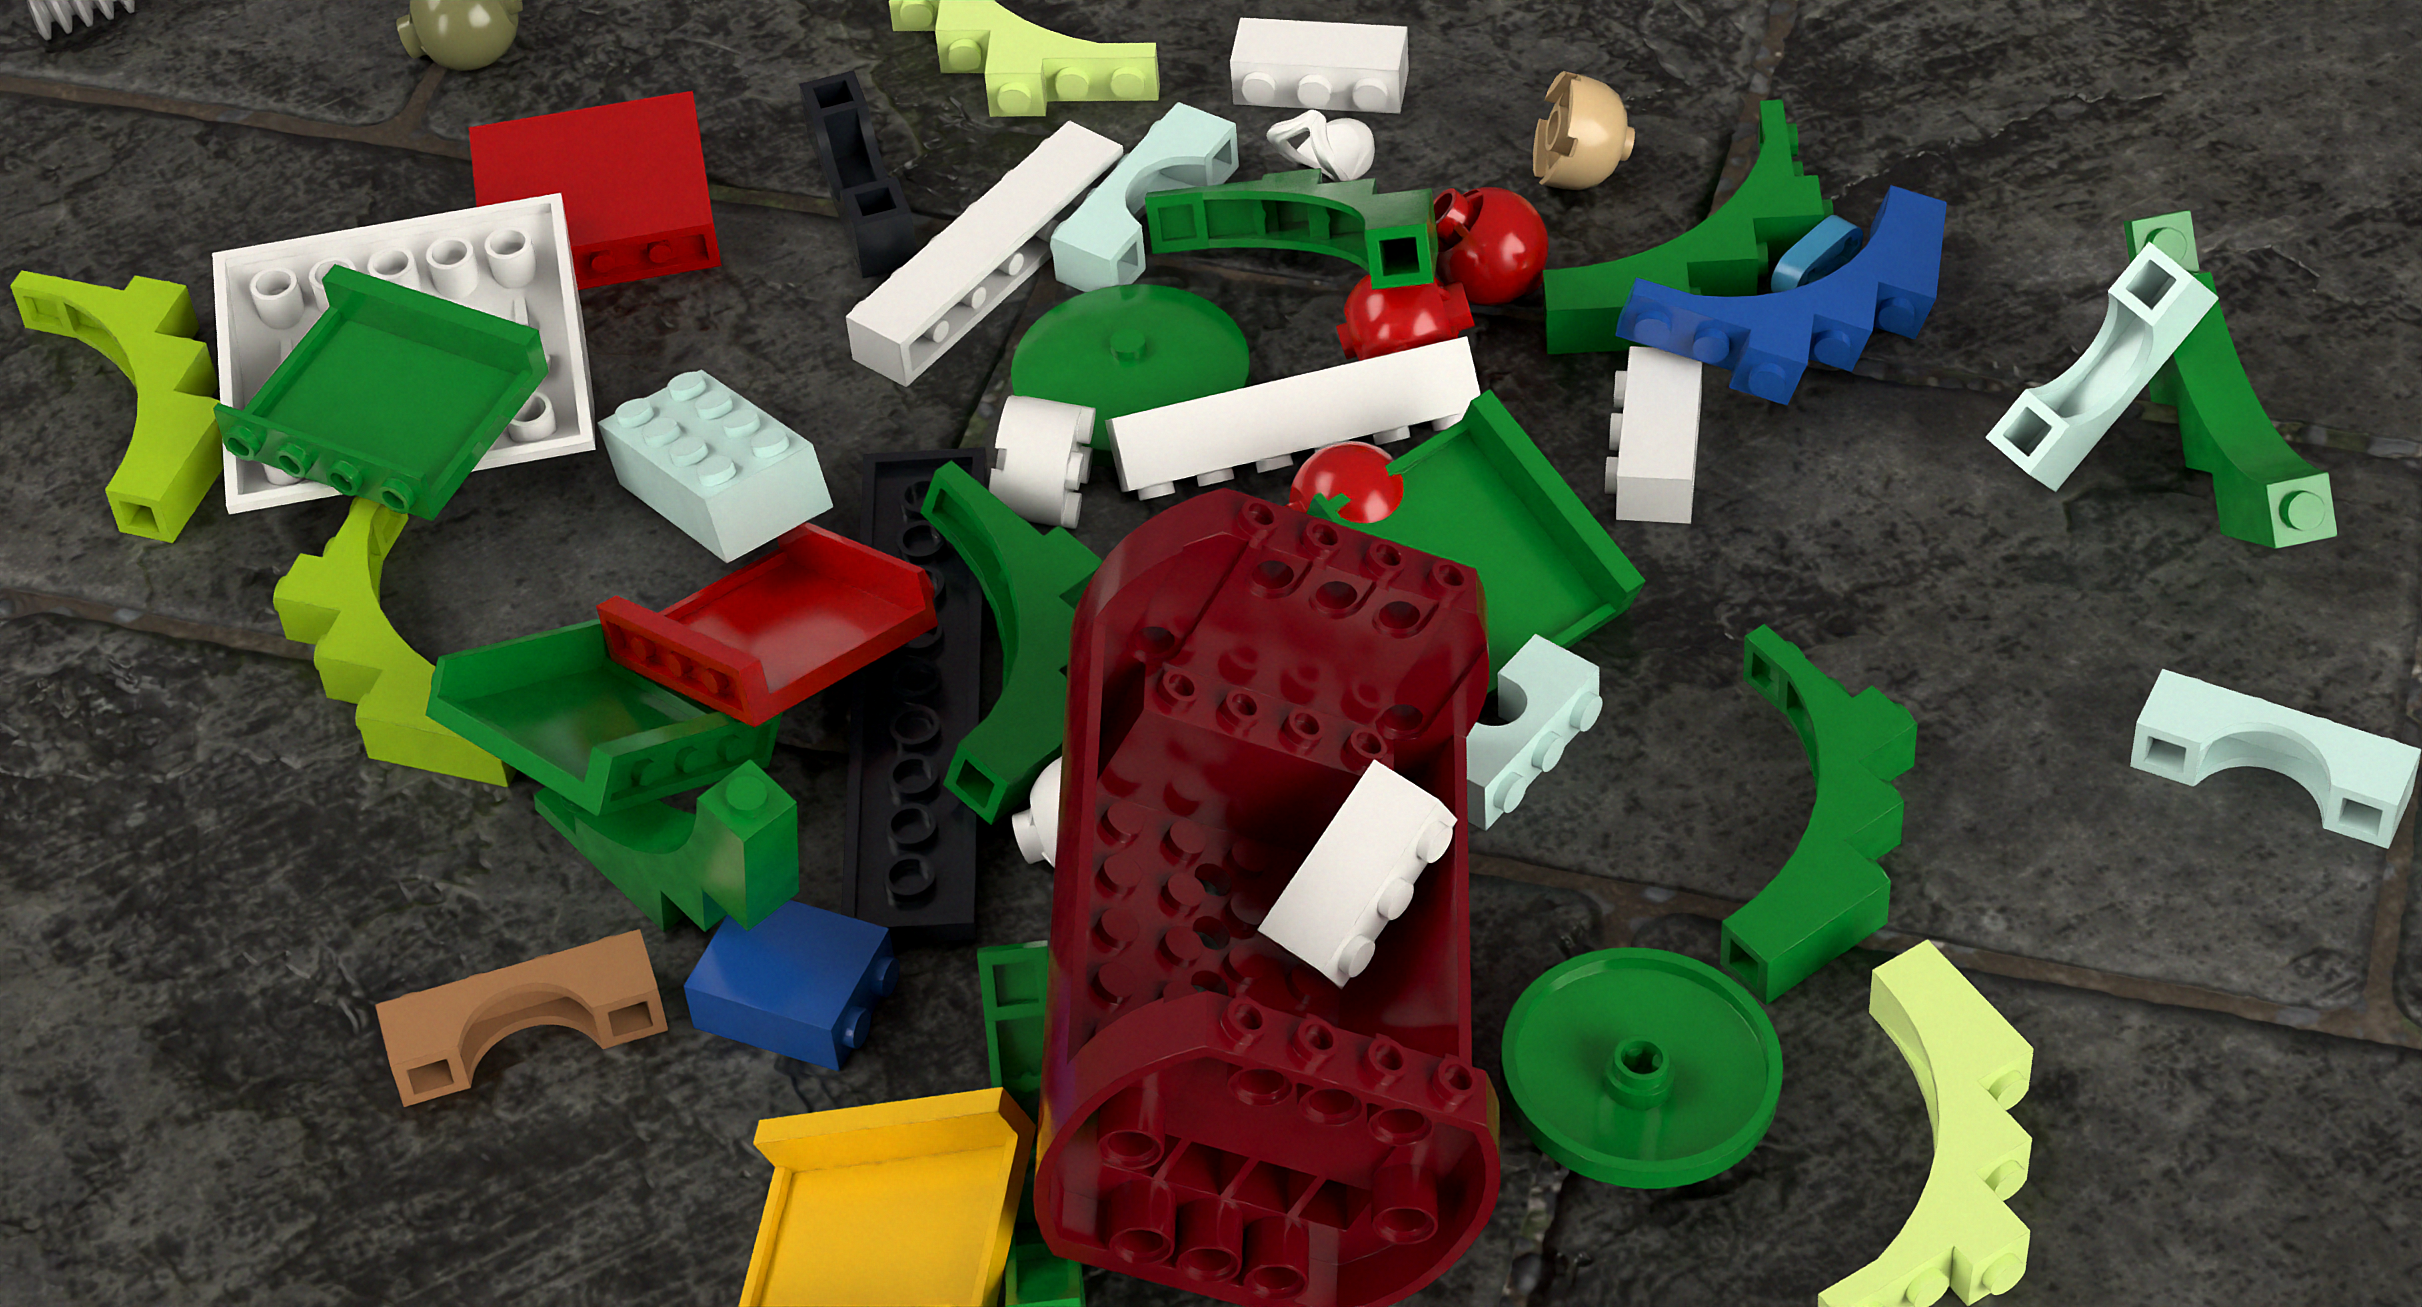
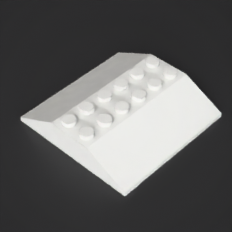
[212,193,596,514]

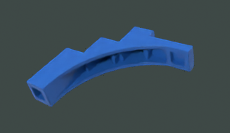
[1615,185,1947,405]

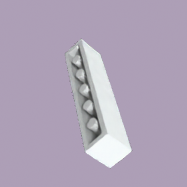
[846,121,1124,387]
[1105,336,1480,501]

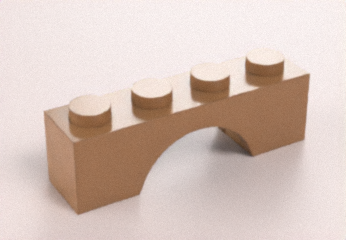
[375,929,668,1107]

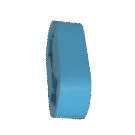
[1771,215,1863,293]

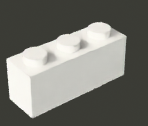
[1230,18,1409,114]
[1605,346,1703,524]
[1257,759,1457,990]

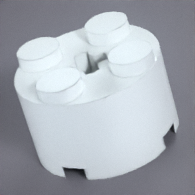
[989,395,1096,529]

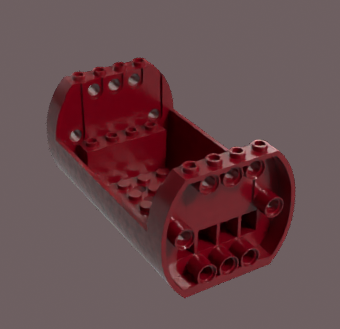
[1033,487,1501,1307]

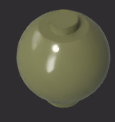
[396,0,523,71]

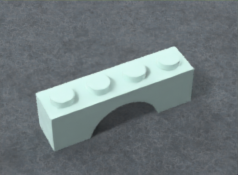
[1050,102,1239,292]
[1985,242,2219,492]
[2130,669,2422,849]

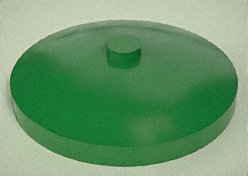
[1011,284,1251,468]
[1499,947,1783,1189]

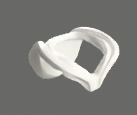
[1266,110,1375,182]

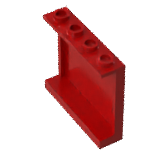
[468,91,722,290]
[596,522,939,727]

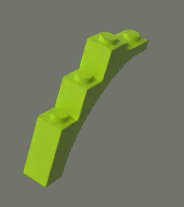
[11,270,224,543]
[273,496,518,787]

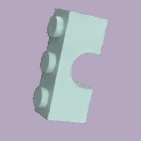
[1466,634,1602,831]

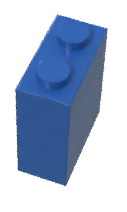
[684,900,900,1072]

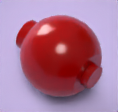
[1433,187,1549,306]
[1336,274,1475,361]
[1284,441,1404,523]

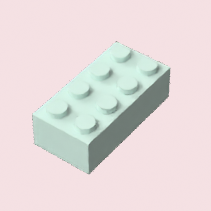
[597,369,833,563]

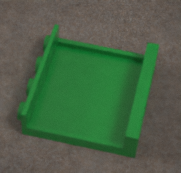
[213,264,549,521]
[1306,389,1645,701]
[425,618,783,817]

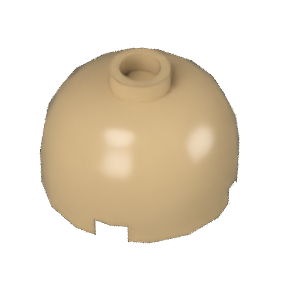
[1533,71,1635,190]

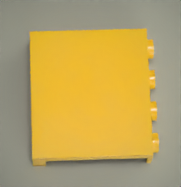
[739,1087,1036,1307]

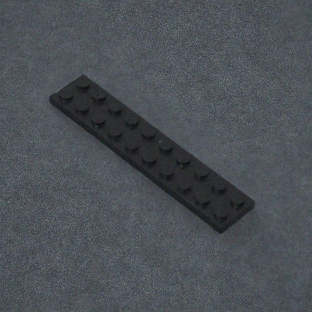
[841,447,987,944]

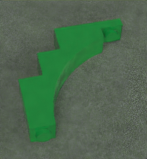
[2123,210,2338,548]
[534,759,799,932]

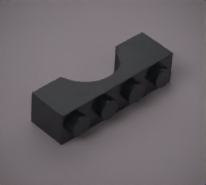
[799,70,917,279]

